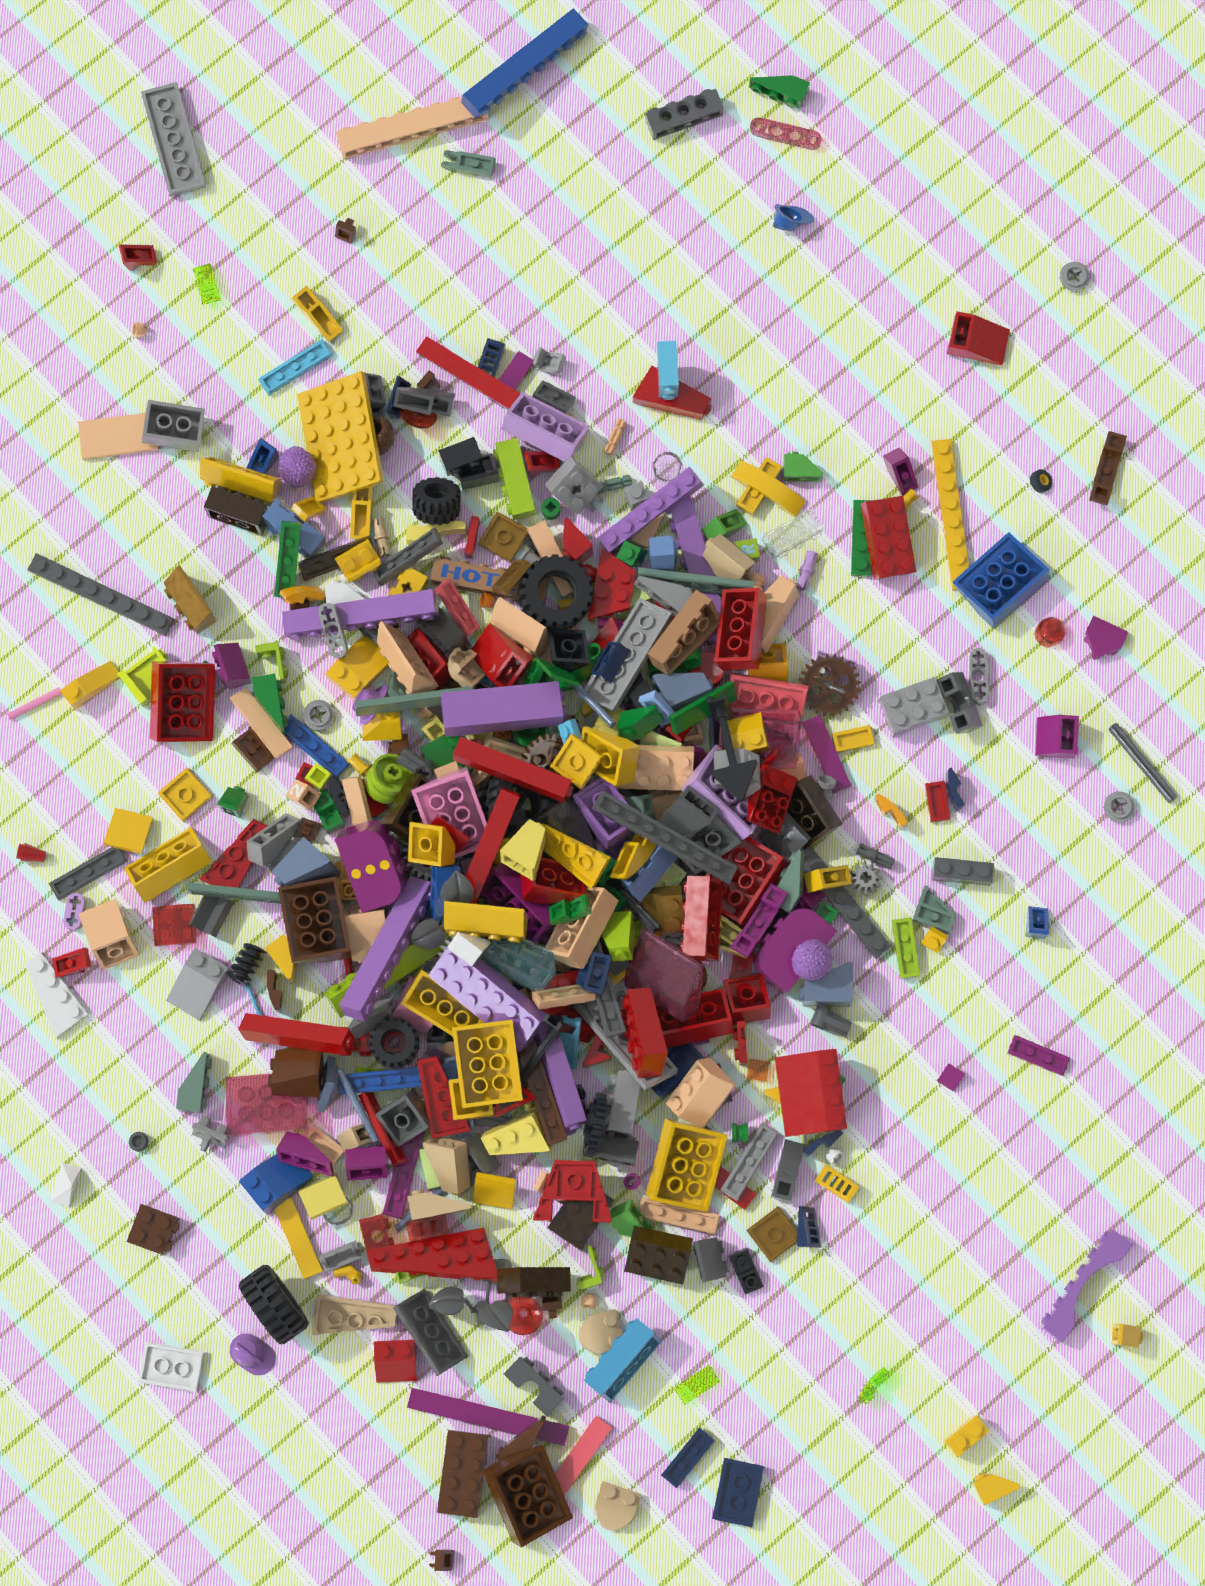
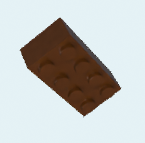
[437,1430,489,1518]

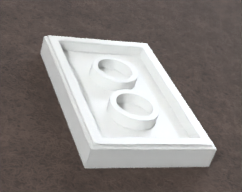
[137,1342,205,1392]

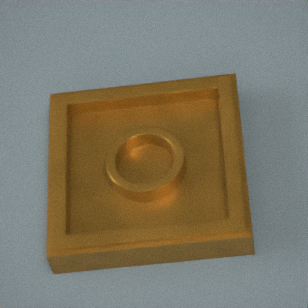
[478,511,529,563]
[491,560,531,594]
[746,1206,798,1263]

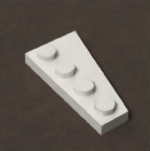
[25,952,89,1039]

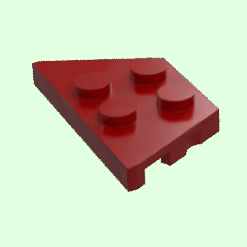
[588,549,637,621]

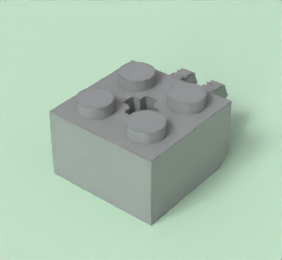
[545,456,604,515]

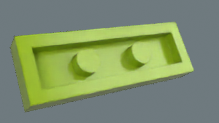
[891,917,920,979]

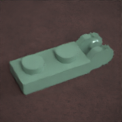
[441,150,496,178]

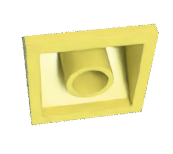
[298,1173,348,1220]

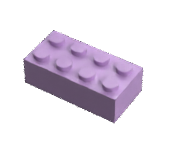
[501,392,590,462]

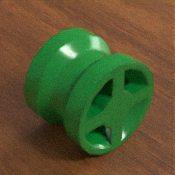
[541,498,561,520]
[732,1123,748,1143]

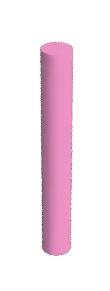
[7,687,62,720]

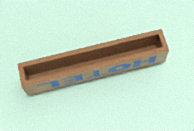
[430,556,549,605]

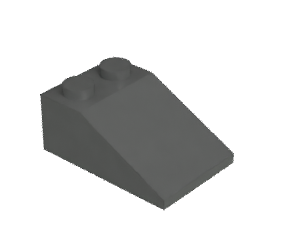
[683,814,741,874]

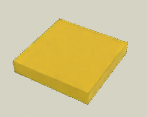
[550,734,604,789]
[158,768,213,823]
[103,808,153,854]
[473,1172,516,1209]

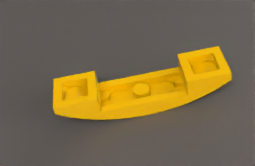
[731,461,806,518]

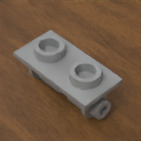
[318,1240,362,1274]

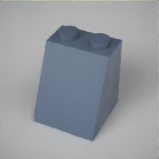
[652,673,714,712]
[271,837,341,887]
[798,962,853,1007]

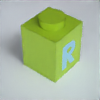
[734,538,760,562]

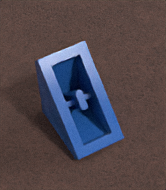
[246,438,279,474]
[1025,906,1049,939]

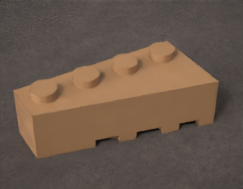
[647,590,719,676]

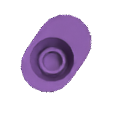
[352,685,388,725]
[229,1333,275,1375]

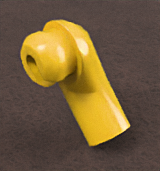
[333,1265,362,1285]

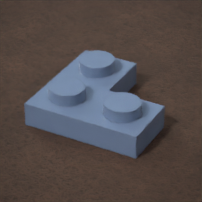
[316,1056,338,1113]

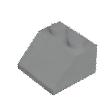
[714,749,761,799]

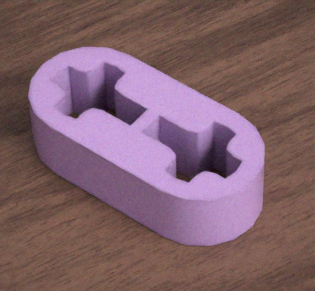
[63,893,86,931]

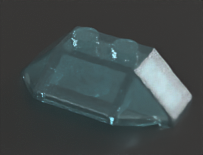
[482,939,556,991]

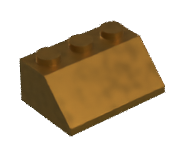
[163,565,216,634]

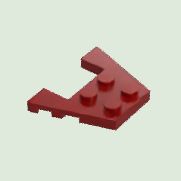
[533,1160,612,1223]

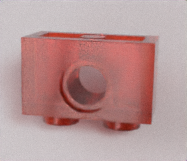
[359,1214,395,1251]
[406,1214,450,1242]

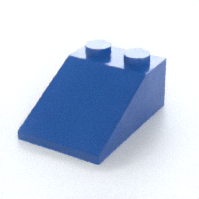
[239,1154,314,1215]

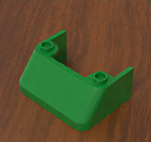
[509,658,579,747]

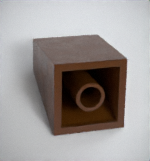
[268,1047,324,1098]

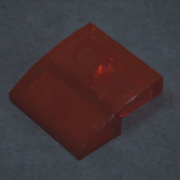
[152,904,197,947]

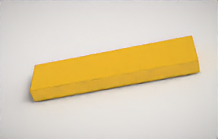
[274,1197,323,1279]

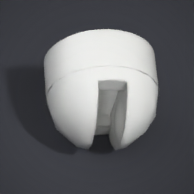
[826,1148,844,1166]

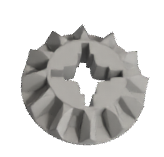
[1059,262,1090,292]
[303,700,334,731]
[1103,791,1135,823]

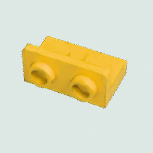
[335,539,382,583]

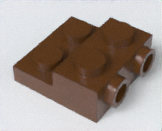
[126,1204,180,1256]

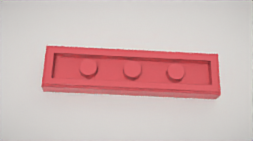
[555,1416,612,1495]

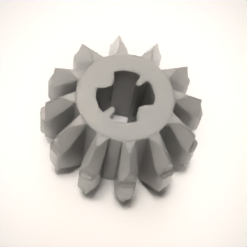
[850,862,882,896]

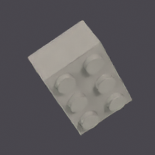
[142,400,205,452]
[878,677,949,737]
[605,1070,640,1136]

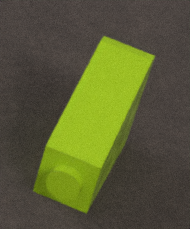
[600,911,635,962]

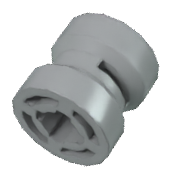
[816,775,836,801]

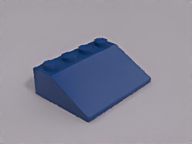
[952,532,1050,629]

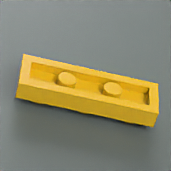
[736,457,783,515]

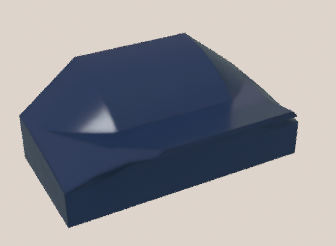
[576,952,612,996]

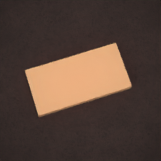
[78,413,159,460]

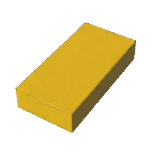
[291,496,327,522]
[832,725,875,753]

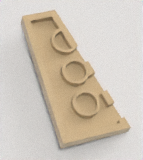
[312,1294,397,1335]

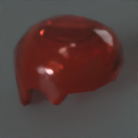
[1034,617,1066,648]

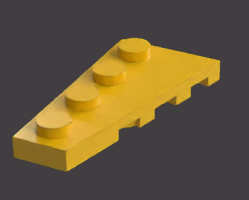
[542,823,611,889]

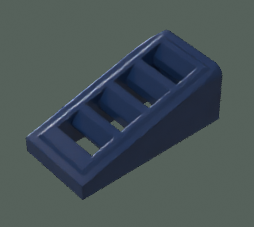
[478,338,506,378]
[797,1206,821,1248]

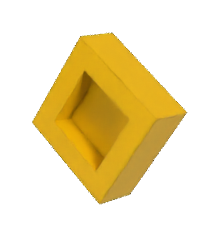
[921,926,948,954]

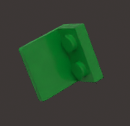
[421,734,472,773]

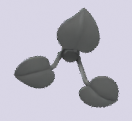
[411,870,489,949]
[429,1259,513,1332]

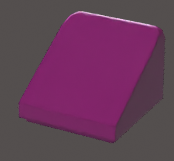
[937,1063,965,1092]

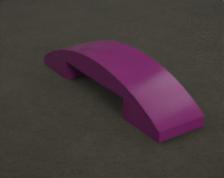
[730,884,788,958]

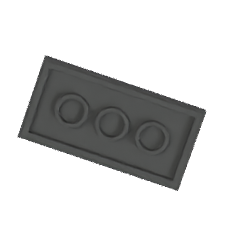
[393,1288,468,1376]

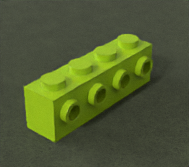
[493,438,536,520]

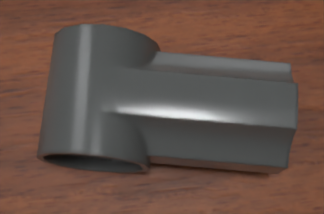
[396,747,436,780]
[810,1005,852,1038]

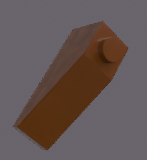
[496,1415,546,1461]

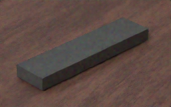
[373,527,443,586]
[48,847,128,901]

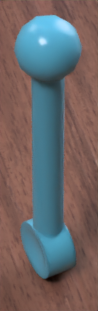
[244,982,264,1016]

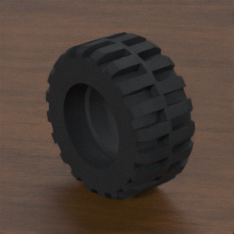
[518,554,594,629]
[482,776,560,839]
[239,1265,309,1344]

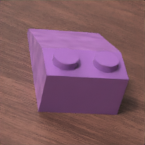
[573,777,633,849]

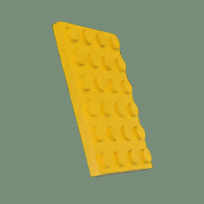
[297,371,384,503]

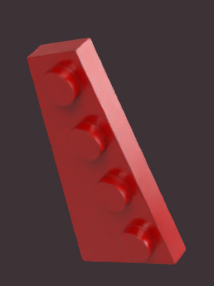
[417,1056,471,1139]

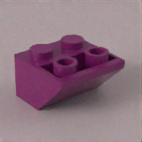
[212,643,252,690]
[1035,714,1079,759]
[345,1146,389,1181]

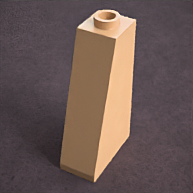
[761,575,799,654]

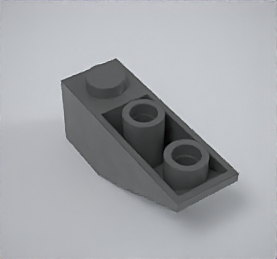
[770,1139,804,1203]

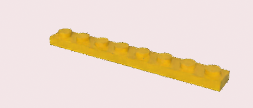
[931,439,969,591]

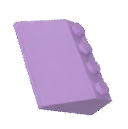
[681,745,757,841]

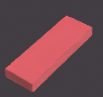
[435,578,480,638]

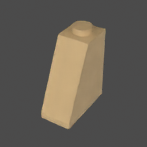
[703,534,756,580]
[423,1137,471,1195]

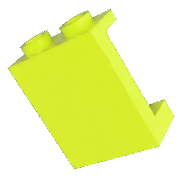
[117,646,168,708]

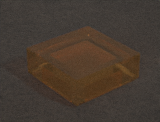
[747,1059,769,1082]

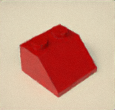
[562,517,593,566]
[724,974,771,1025]
[374,1340,417,1383]

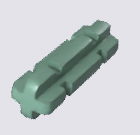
[598,475,632,494]

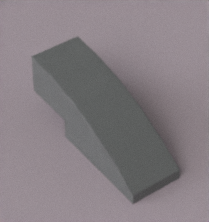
[393,387,455,417]

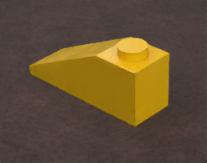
[60,661,119,710]

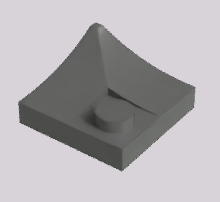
[759,812,811,862]

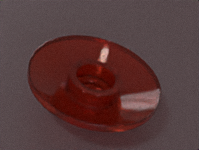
[399,408,437,429]
[508,1297,543,1335]

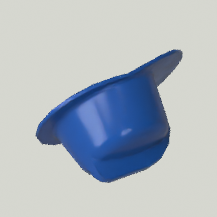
[773,204,814,232]

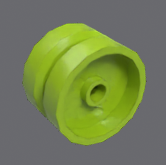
[364,753,413,804]

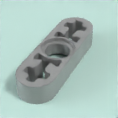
[318,603,348,658]
[969,648,989,705]

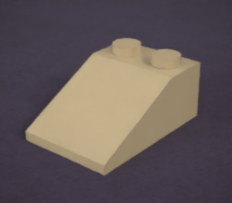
[407,1189,473,1221]

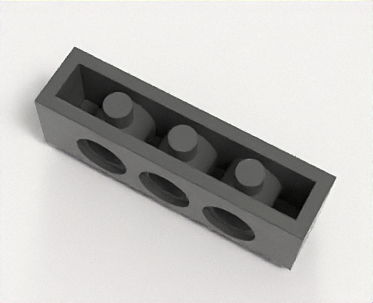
[645,88,724,140]

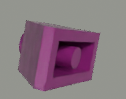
[883,447,919,496]

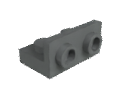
[532,380,576,414]

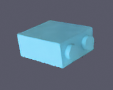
[657,341,679,400]

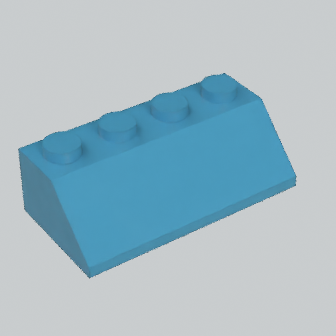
[584,1318,662,1403]

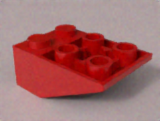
[946,311,1010,366]
[471,623,534,687]
[747,764,798,834]

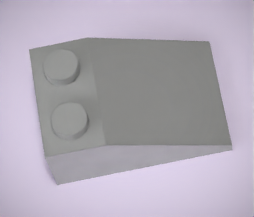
[166,947,230,1021]

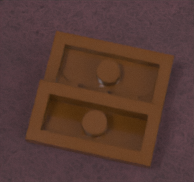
[232,726,275,773]

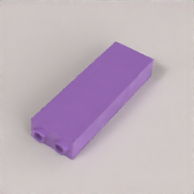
[441,681,567,737]
[534,1022,587,1136]

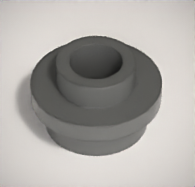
[129,1132,149,1152]

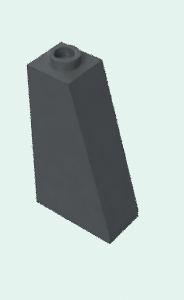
[657,785,720,836]

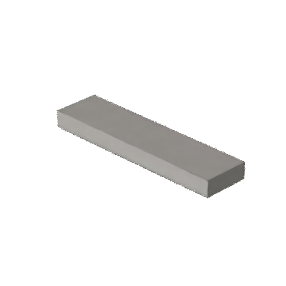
[720,1123,778,1201]

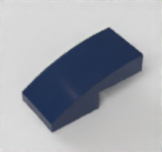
[946,767,965,812]
[803,1130,843,1157]

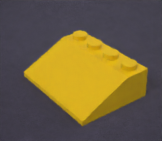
[452,1020,523,1108]
[645,1118,728,1213]

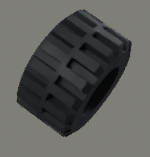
[412,477,461,525]
[369,1017,420,1069]

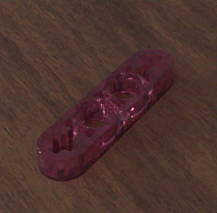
[750,117,822,150]

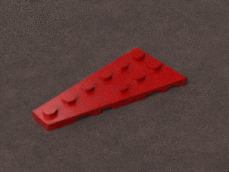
[366,1227,497,1282]

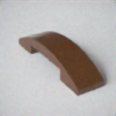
[1089,431,1127,506]

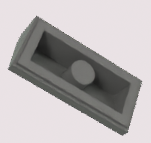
[365,373,386,409]

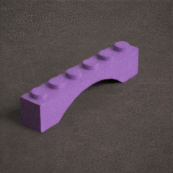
[598,466,704,555]
[1041,1229,1132,1343]

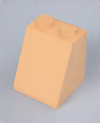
[79,899,139,970]
[344,904,387,963]

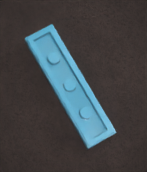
[258,339,333,396]

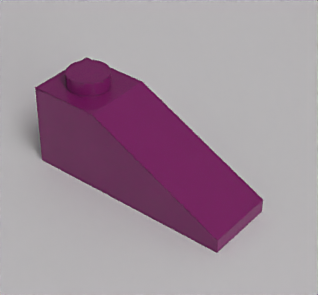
[276,1131,334,1177]

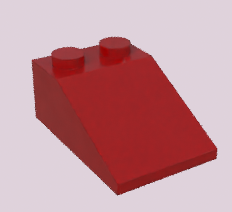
[407,627,452,691]
[520,857,587,904]

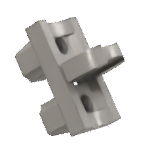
[192,1116,229,1152]

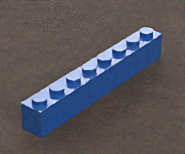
[461,8,588,119]

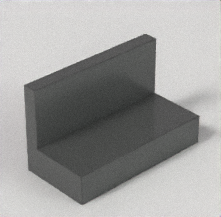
[189,896,234,938]

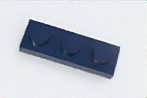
[661,1427,715,1489]

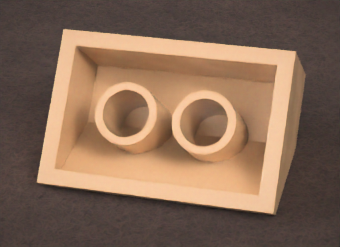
[489,597,549,658]
[666,1057,736,1128]

